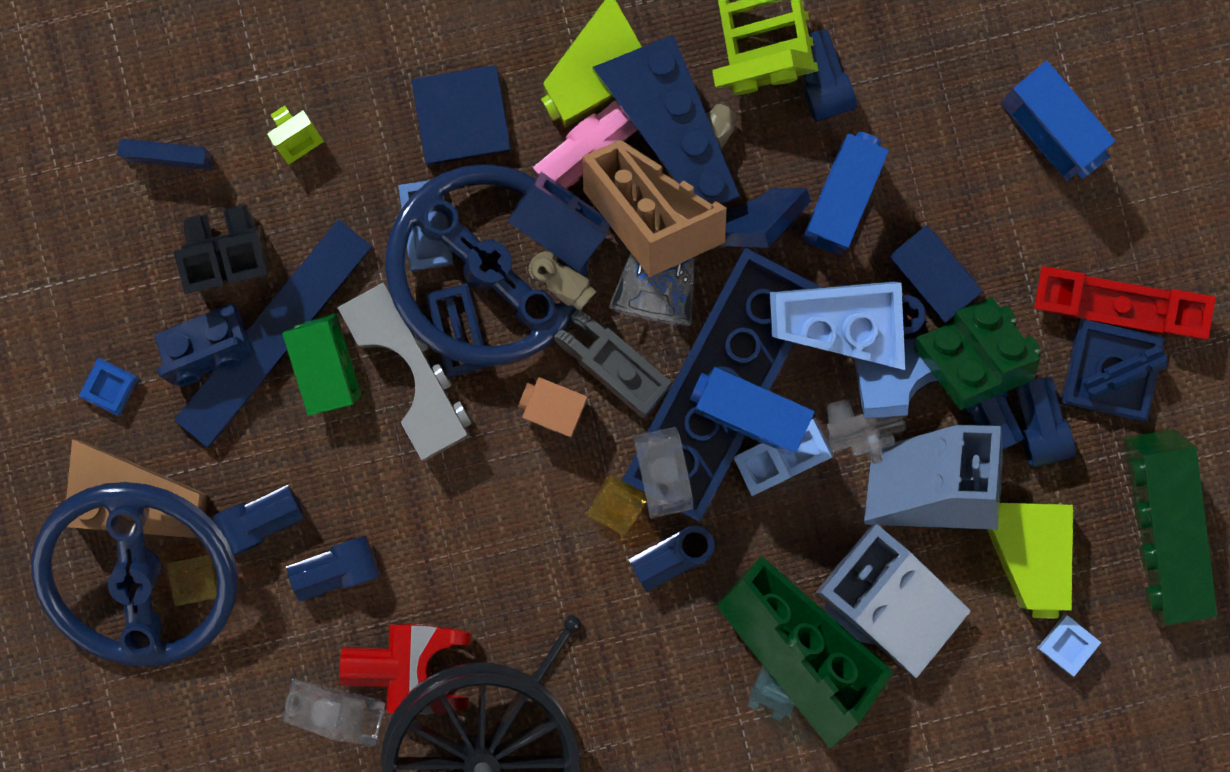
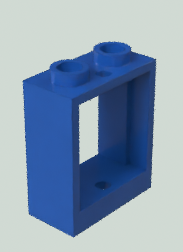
[1000,60,1116,181]
[801,131,889,257]
[689,367,815,455]

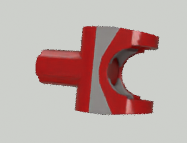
[340,624,472,715]

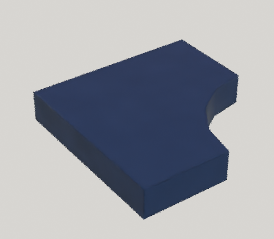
[719,188,811,248]

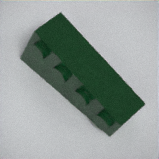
[1123,429,1218,625]
[716,555,893,749]

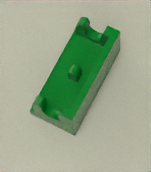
[282,313,362,416]

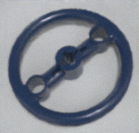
[385,164,587,366]
[31,482,238,667]

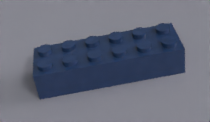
[622,247,822,522]

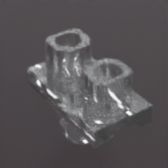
[827,400,906,464]

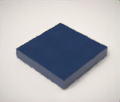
[411,65,511,166]
[1060,319,1165,422]

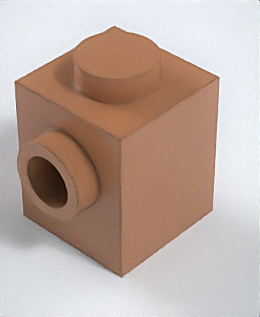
[518,377,588,439]

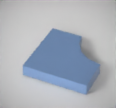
[853,338,937,419]

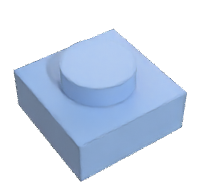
[1037,614,1101,677]

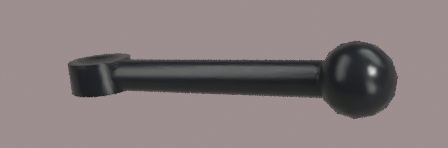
[533,616,581,682]

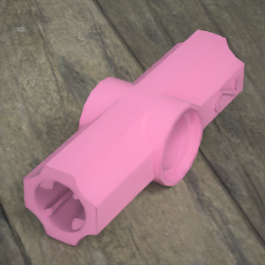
[533,101,638,189]

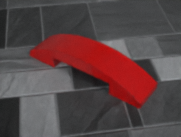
[1034,266,1216,340]

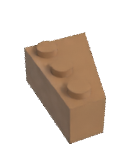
[582,140,727,277]
[66,439,208,538]

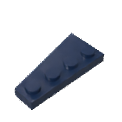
[592,35,739,205]

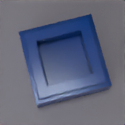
[79,358,139,416]

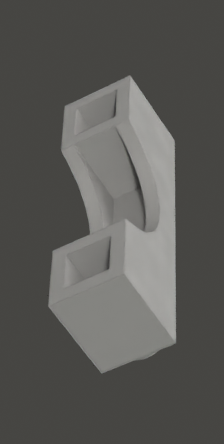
[337,282,472,461]

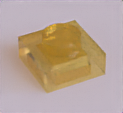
[587,475,648,536]
[167,555,217,606]

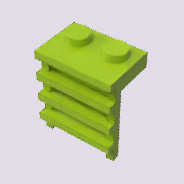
[712,0,818,95]

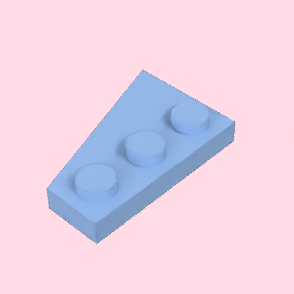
[770,282,905,370]

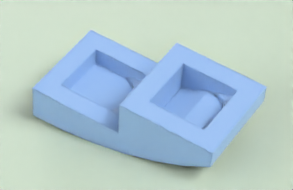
[734,418,834,496]

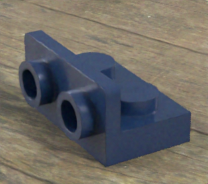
[154,303,253,386]

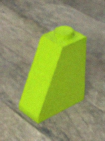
[541,0,642,128]
[987,503,1073,619]

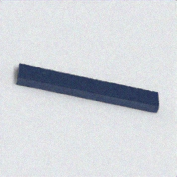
[174,219,373,448]

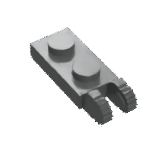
[554,309,672,418]

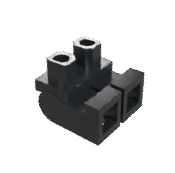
[173,204,271,294]

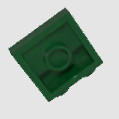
[914,297,1041,410]

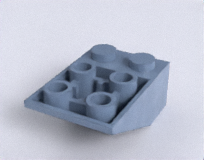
[864,425,1003,530]
[814,524,971,678]

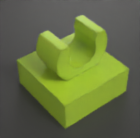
[267,105,324,165]

